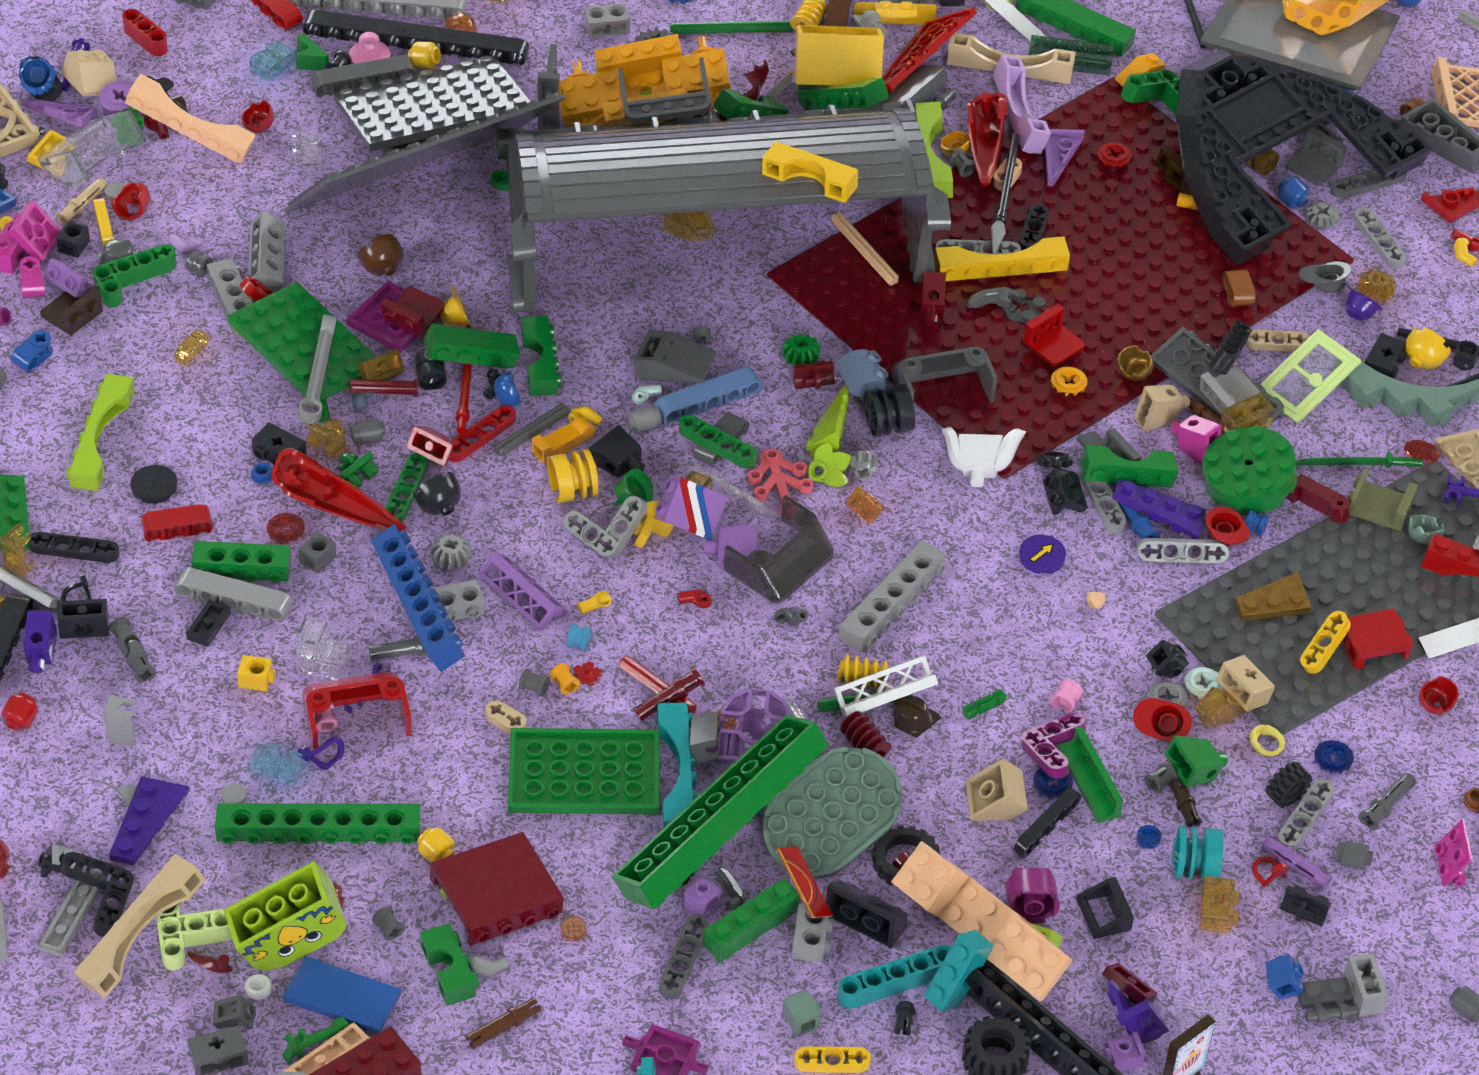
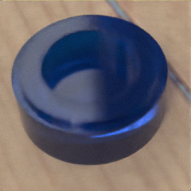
[1136,825,1162,849]

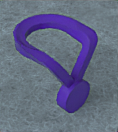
[297,737,345,770]

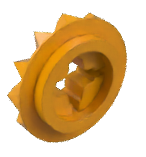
[1051,367,1087,396]

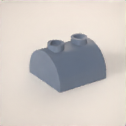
[836,350,889,399]

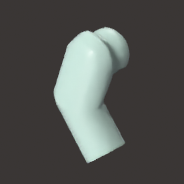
[632,385,662,405]

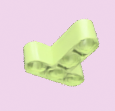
[157,903,232,970]

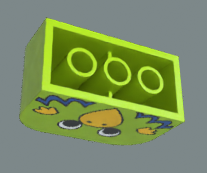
[223,861,346,971]

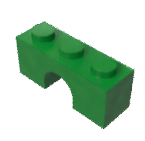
[420,923,479,1006]

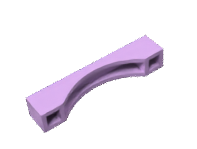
[992,55,1051,154]

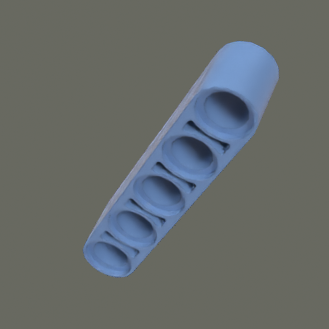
[654,367,763,425]

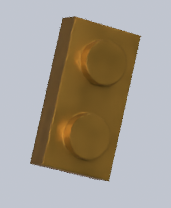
[358,349,405,380]

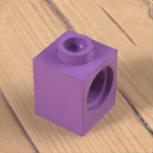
[684,876,721,919]

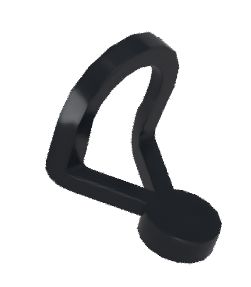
[61,573,92,601]

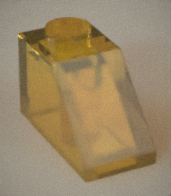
[1194,686,1247,727]

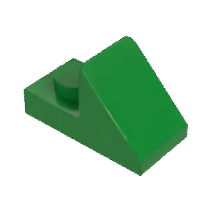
[296,33,329,70]

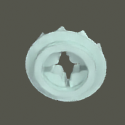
[1185,667,1223,700]

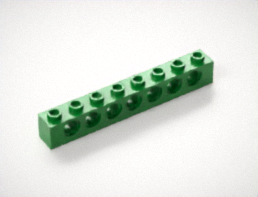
[215,803,421,844]

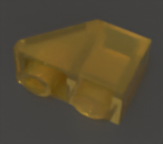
[664,211,714,243]

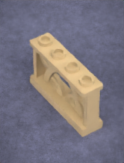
[0,83,40,158]

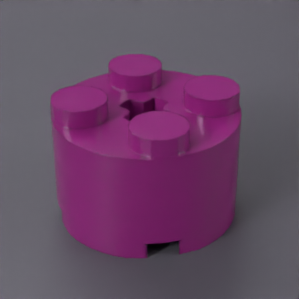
[1005,868,1060,924]

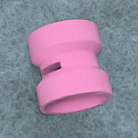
[1050,679,1083,713]

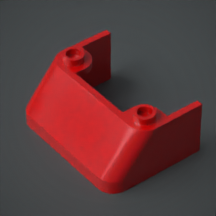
[303,672,412,750]

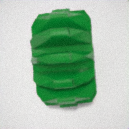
[782,332,820,367]

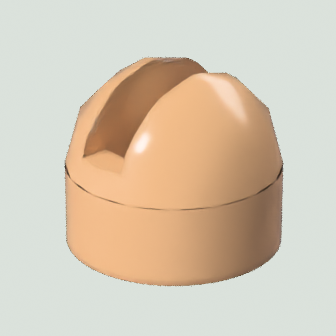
[1086,592,1106,609]

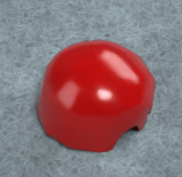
[241,100,274,133]
[1419,676,1459,715]

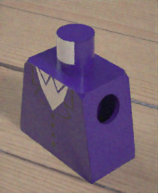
[24,611,58,673]

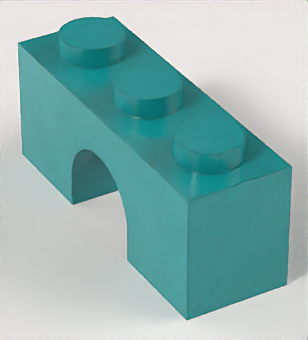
[923,930,994,1012]

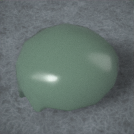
[1408,514,1444,545]

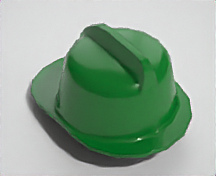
[614,468,653,509]

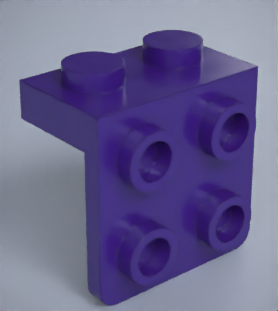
[1107,980,1169,1043]

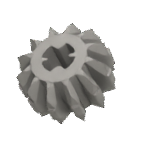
[431,532,472,572]

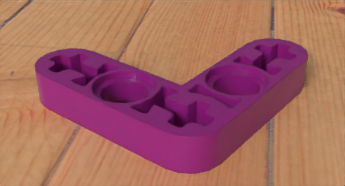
[1021,713,1086,779]

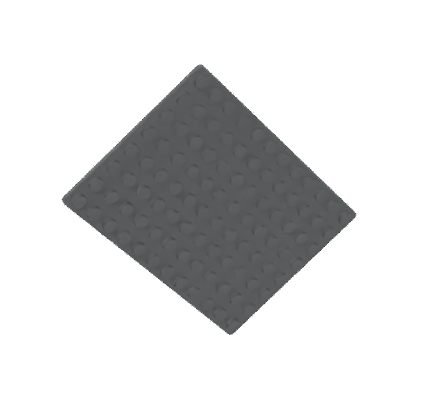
[284,92,567,214]

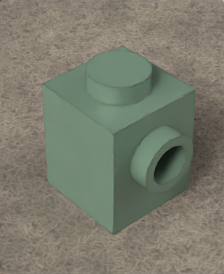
[783,991,821,1036]

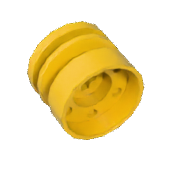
[547,449,598,504]

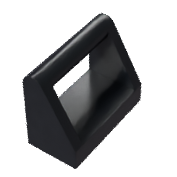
[1076,877,1134,939]

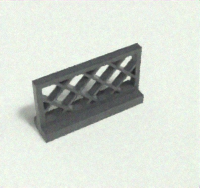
[537,44,560,130]

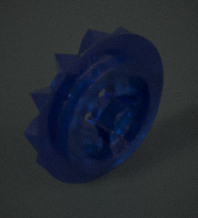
[1314,740,1354,774]
[1033,768,1073,800]

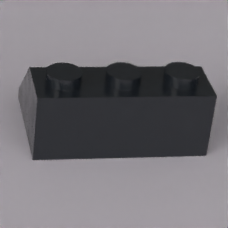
[826,881,908,949]

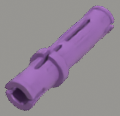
[1261,835,1333,890]

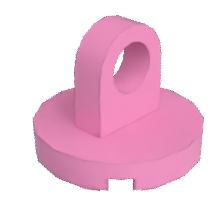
[349,32,391,64]

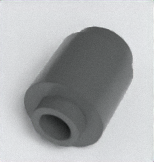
[350,418,386,445]
[1335,840,1373,870]
[1449,986,1479,1023]

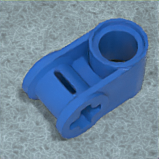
[10,330,53,373]

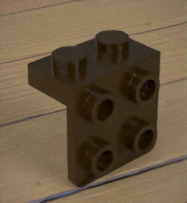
[40,289,103,336]

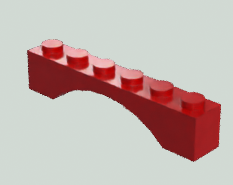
[1421,533,1479,577]

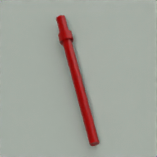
[456,363,472,434]

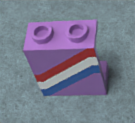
[654,475,728,540]

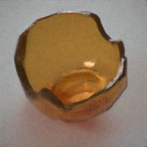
[444,13,477,32]

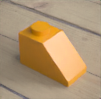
[1115,53,1166,87]

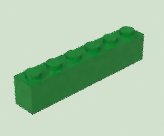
[1015,0,1136,57]

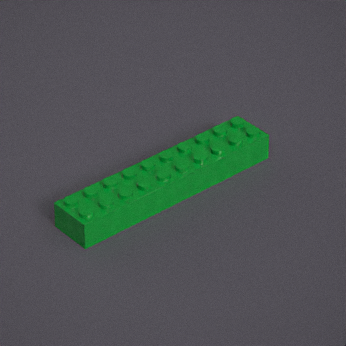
[611,714,829,910]

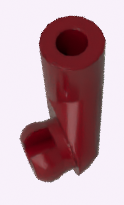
[144,115,169,139]

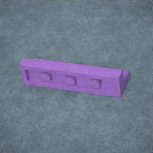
[478,551,568,630]

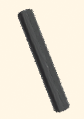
[494,403,569,456]

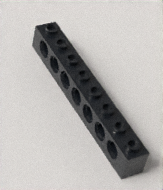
[965,959,1123,1075]

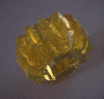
[1358,268,1396,303]

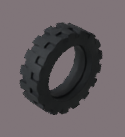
[872,826,940,888]

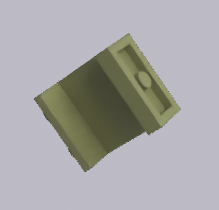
[1347,467,1418,531]

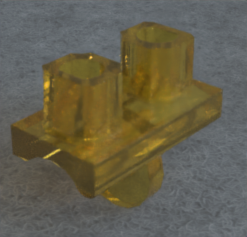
[305,419,350,459]

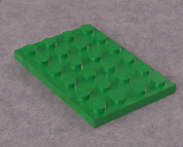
[227,282,376,402]
[508,728,659,815]

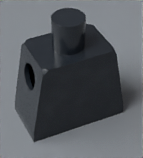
[588,425,645,478]

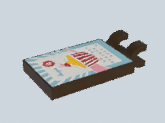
[1163,1014,1215,1075]

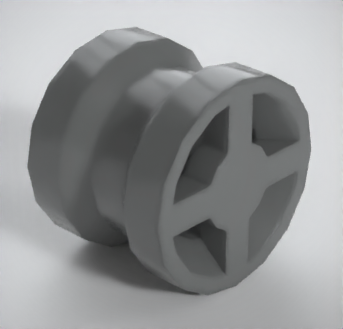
[185,250,213,278]

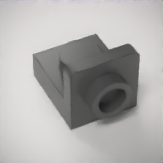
[212,994,256,1029]

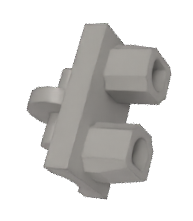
[853,10,889,38]

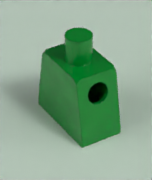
[1164,736,1228,787]

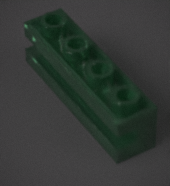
[1029,35,1114,76]

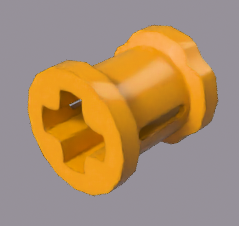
[549,663,580,695]

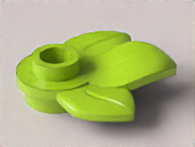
[807,443,851,487]

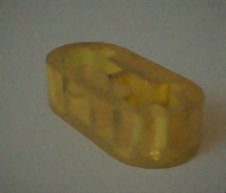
[175,329,209,366]

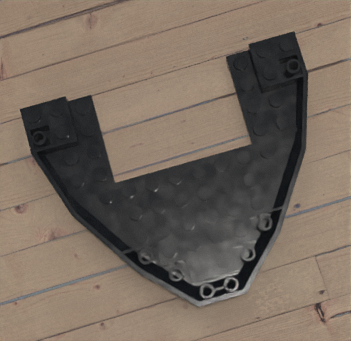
[1176,53,1432,266]

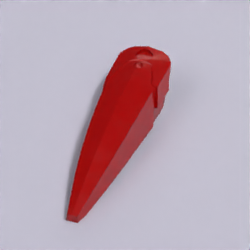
[967,92,1008,186]
[271,448,407,531]

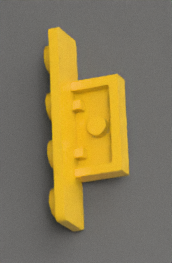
[854,1,937,25]

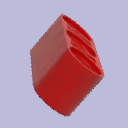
[252,0,303,32]
[122,9,168,56]
[141,504,213,542]

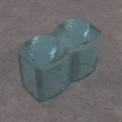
[249,40,297,83]

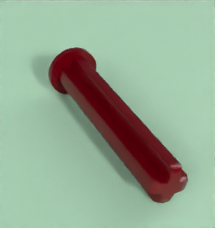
[349,379,419,397]

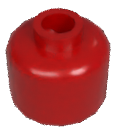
[1,692,39,731]

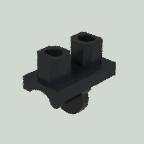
[1280,885,1331,927]

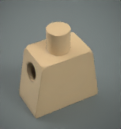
[1134,385,1190,432]

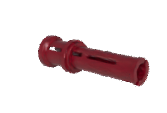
[633,667,705,721]

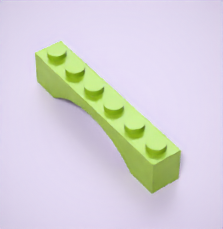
[915,102,953,198]
[66,374,135,491]

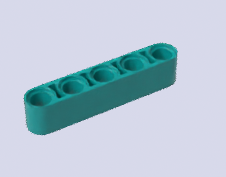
[837,945,951,1009]

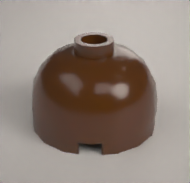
[357,234,403,276]

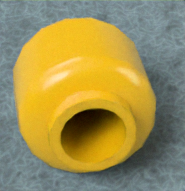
[408,42,441,69]
[417,828,455,863]

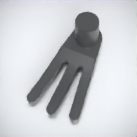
[713,866,745,910]

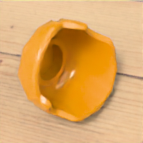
[940,131,972,158]

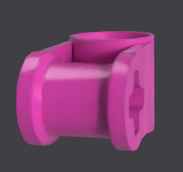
[20,256,45,299]

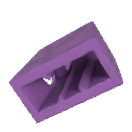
[704,525,757,573]

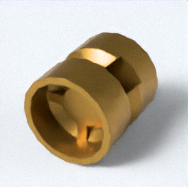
[1244,149,1280,176]

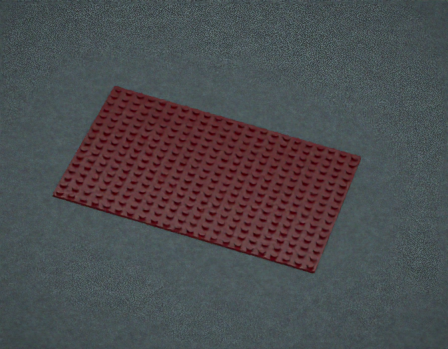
[767,77,1354,478]

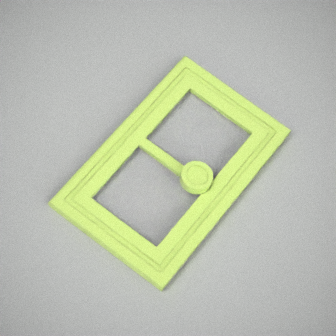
[1260,329,1362,424]

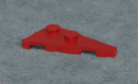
[1421,187,1479,223]

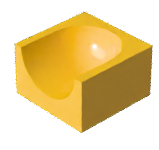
[794,25,884,86]

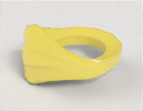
[1250,724,1285,757]

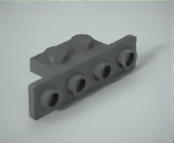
[1077,428,1149,489]

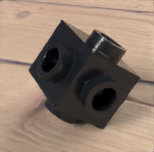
[1145,640,1189,679]

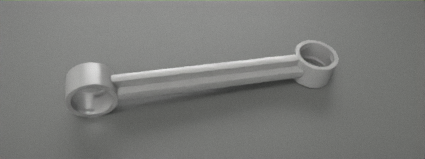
[298,314,337,424]

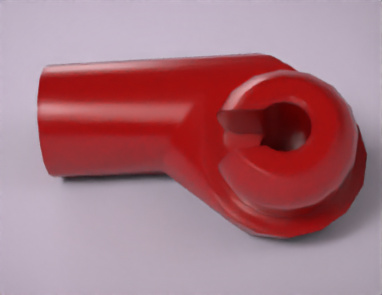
[1450,228,1479,252]
[677,589,712,608]

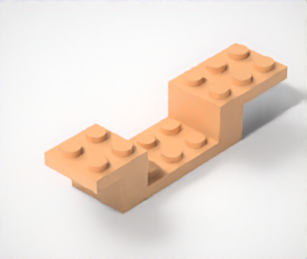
[891,841,1073,1002]

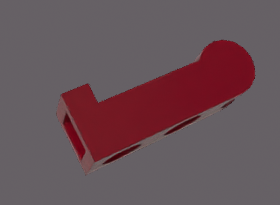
[1286,474,1350,523]

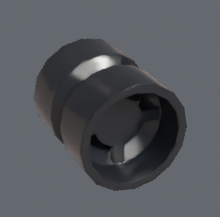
[414,348,447,390]

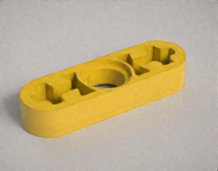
[93,198,113,249]
[1300,611,1351,674]
[794,1046,871,1073]

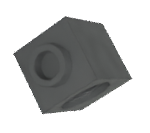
[299,532,336,573]

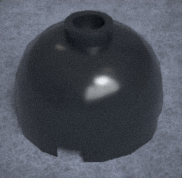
[413,472,461,516]

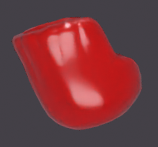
[111,182,151,220]

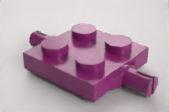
[622,1024,709,1075]

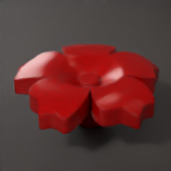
[573,661,602,686]

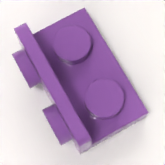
[44,258,96,298]

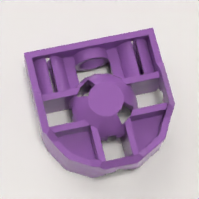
[716,689,792,763]

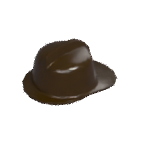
[893,696,942,738]

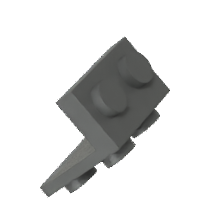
[1286,127,1347,185]

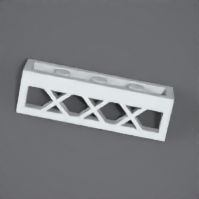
[833,655,938,717]

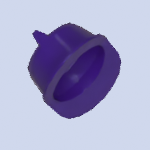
[1343,283,1383,321]

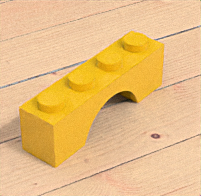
[762,141,858,203]

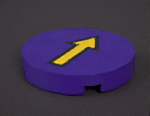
[1019,534,1066,574]

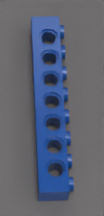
[371,524,465,672]

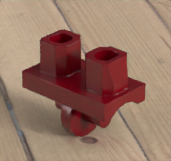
[793,360,835,390]

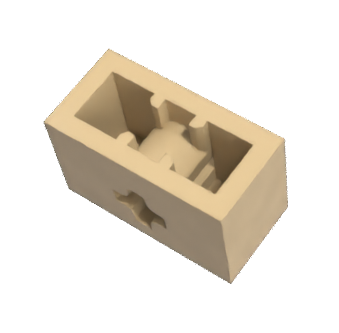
[1216,655,1275,711]

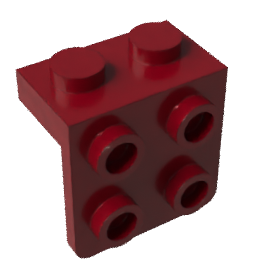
[380,286,445,337]

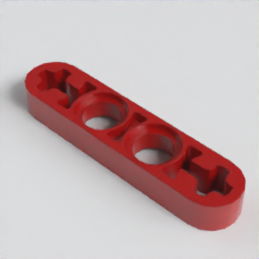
[449,405,516,462]

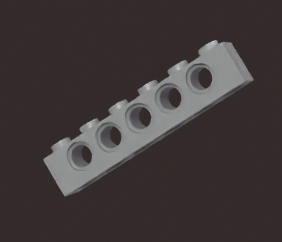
[839,540,946,652]

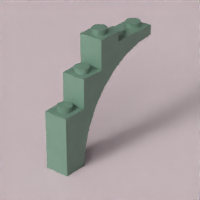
[1331,353,1479,428]

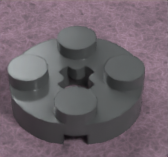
[1002,289,1046,324]

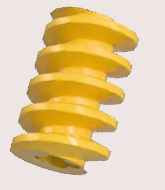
[790,0,828,31]
[837,654,889,690]

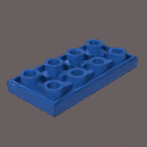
[283,956,401,1034]

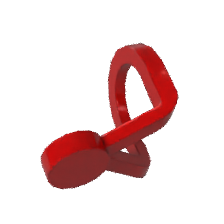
[1252,856,1288,887]

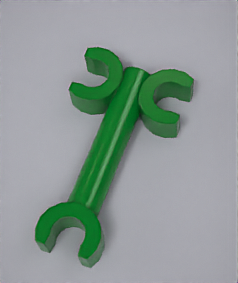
[282,1017,349,1065]

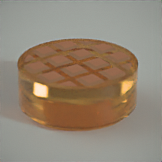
[561,916,587,942]

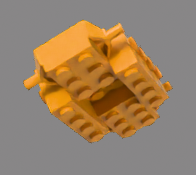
[560,34,732,128]

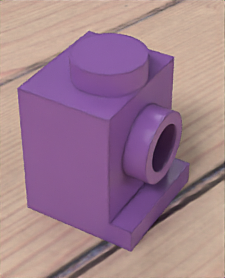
[1102,1031,1145,1071]

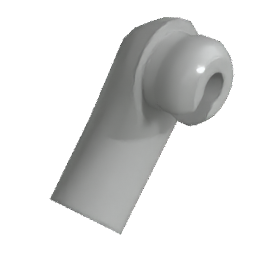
[469,955,509,977]

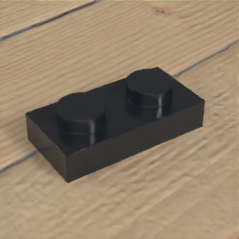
[186,600,231,647]

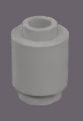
[626,406,661,434]

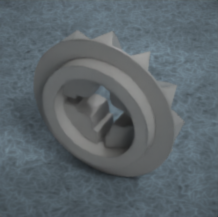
[1305,201,1339,228]
[1148,681,1187,707]

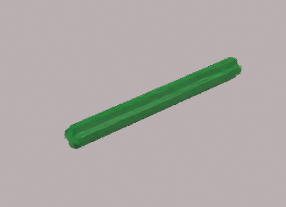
[670,20,793,34]

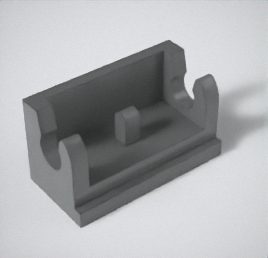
[690,711,720,765]

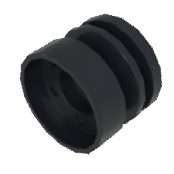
[863,384,915,437]

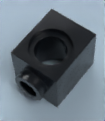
[56,221,90,258]

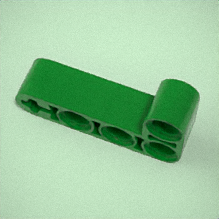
[92,244,177,307]

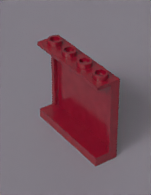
[430,832,564,946]

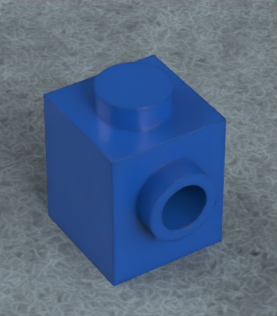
[1265,954,1304,999]

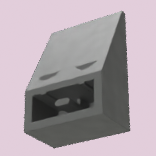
[633,331,717,383]

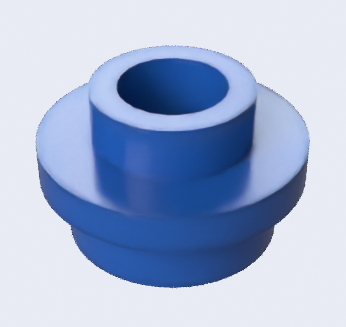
[251,462,273,484]

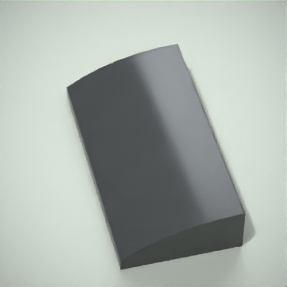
[871,65,948,109]

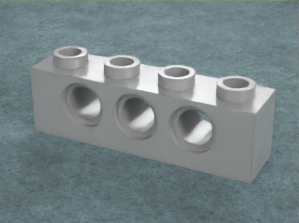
[248,211,286,292]
[206,258,256,338]

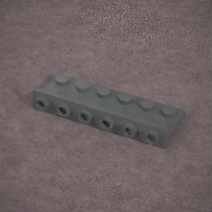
[1151,327,1284,429]

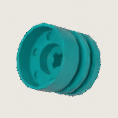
[1172,825,1224,882]

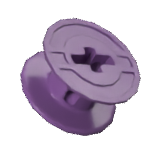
[98,80,143,123]

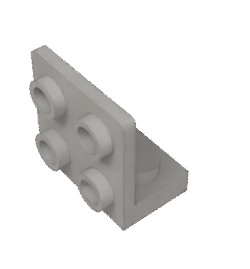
[1200,366,1263,422]

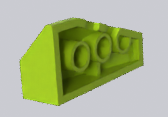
[807,383,850,459]

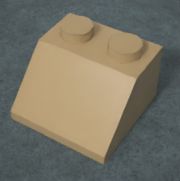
[61,49,117,96]
[965,758,1028,821]

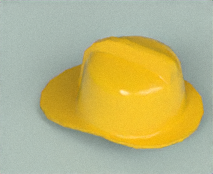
[440,284,472,328]

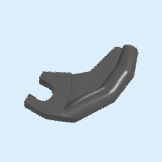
[966,287,1021,309]

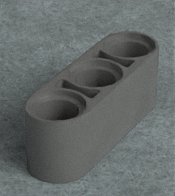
[693,412,749,468]

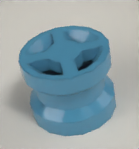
[567,624,592,651]

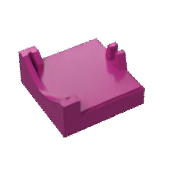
[8,200,61,262]

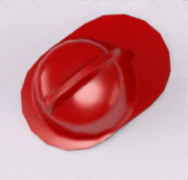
[1205,507,1250,547]
[1133,698,1192,741]

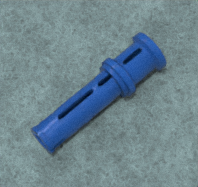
[1117,501,1161,548]

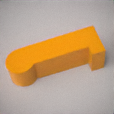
[532,416,596,465]

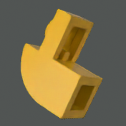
[633,501,674,548]

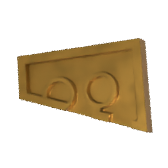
[1235,572,1311,621]

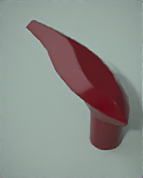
[187,951,233,973]

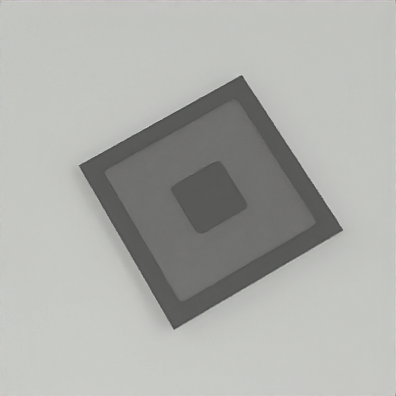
[1200,0,1400,91]

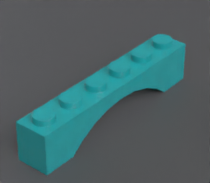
[657,703,697,828]

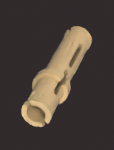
[56,177,108,225]

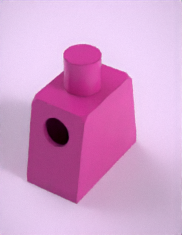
[1171,415,1221,465]

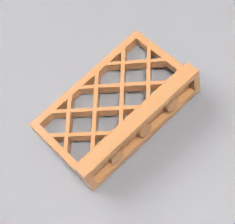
[1431,57,1479,128]

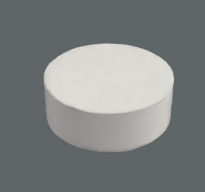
[245,974,272,1000]

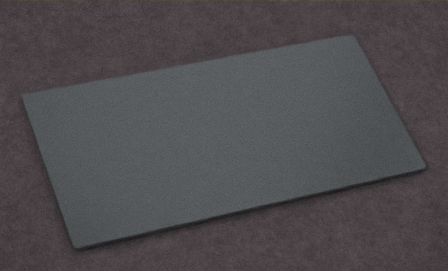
[1155,460,1479,735]

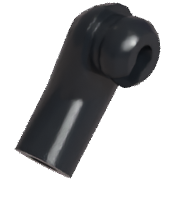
[483,369,501,400]

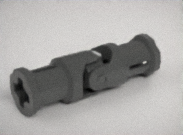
[109,617,156,683]

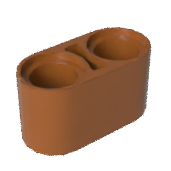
[1223,269,1255,306]

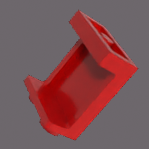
[1340,608,1413,670]

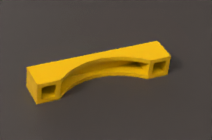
[934,237,1070,281]

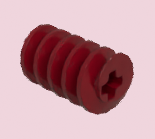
[840,711,892,758]

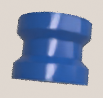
[1245,510,1269,538]

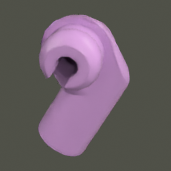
[168,234,201,252]

